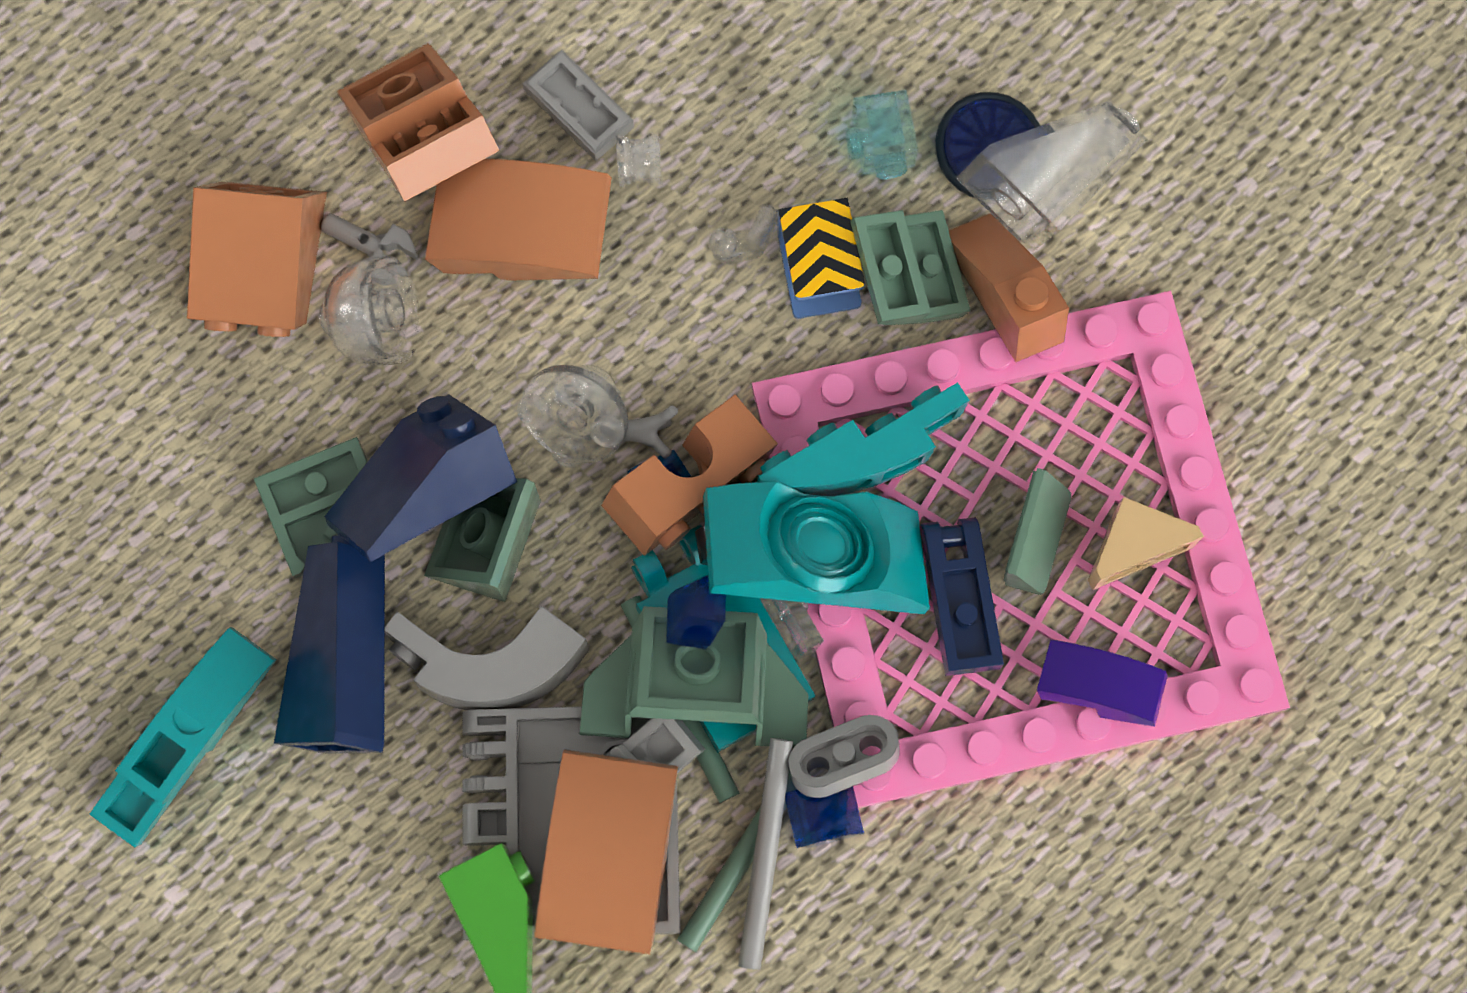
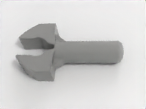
[321,213,418,282]

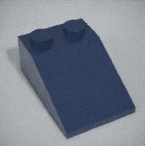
[324,395,517,562]

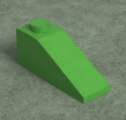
[439,843,535,993]

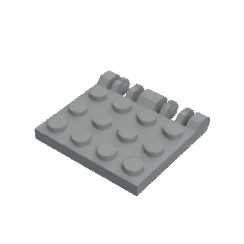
[462,706,681,940]

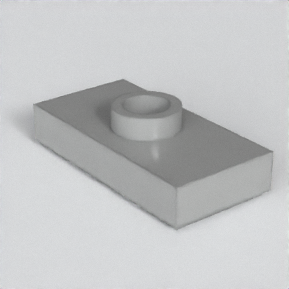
[523,49,634,161]

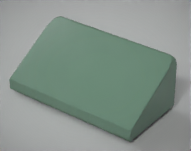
[1003,468,1071,595]

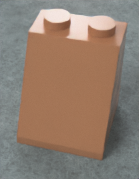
[187,181,327,337]

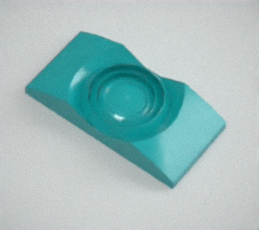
[703,481,930,614]

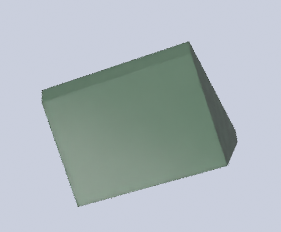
[424,478,541,602]

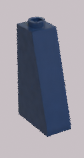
[274,535,385,754]

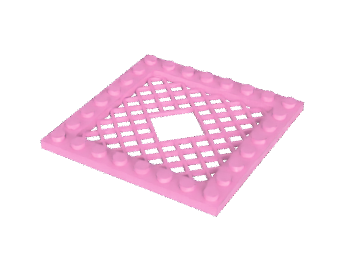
[752,291,1290,810]

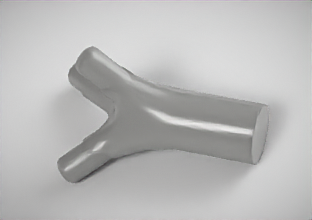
[600,405,678,458]

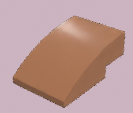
[337,43,499,202]
[425,159,612,280]
[534,750,678,954]

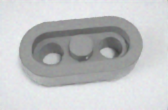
[788,715,900,798]

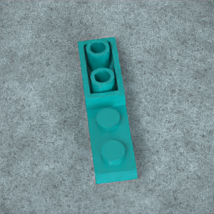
[757,382,970,497]
[89,627,277,848]

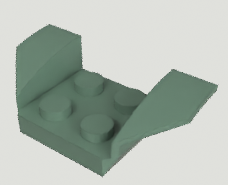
[579,606,809,748]

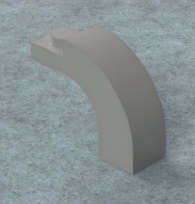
[385,606,590,710]

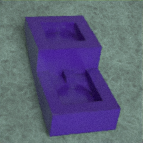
[1037,639,1168,727]

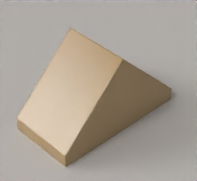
[1088,497,1204,590]

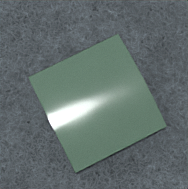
[850,210,971,325]

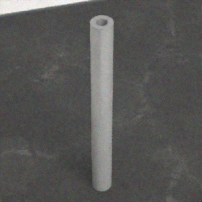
[738,738,793,969]

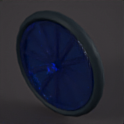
[935,92,1045,200]

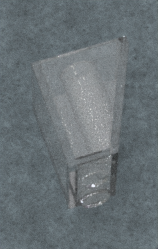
[956,101,1148,252]

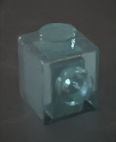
[846,90,918,179]

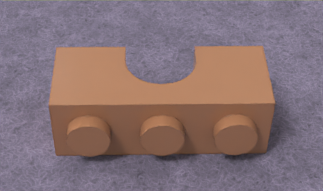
[601,395,778,556]

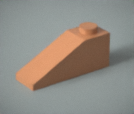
[949,213,1069,362]

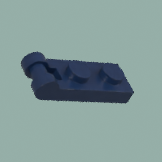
[920,517,1004,676]

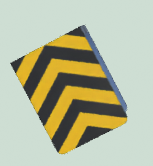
[777,198,865,319]

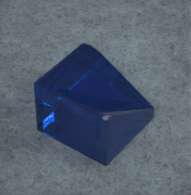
[666,575,726,650]
[785,786,864,848]

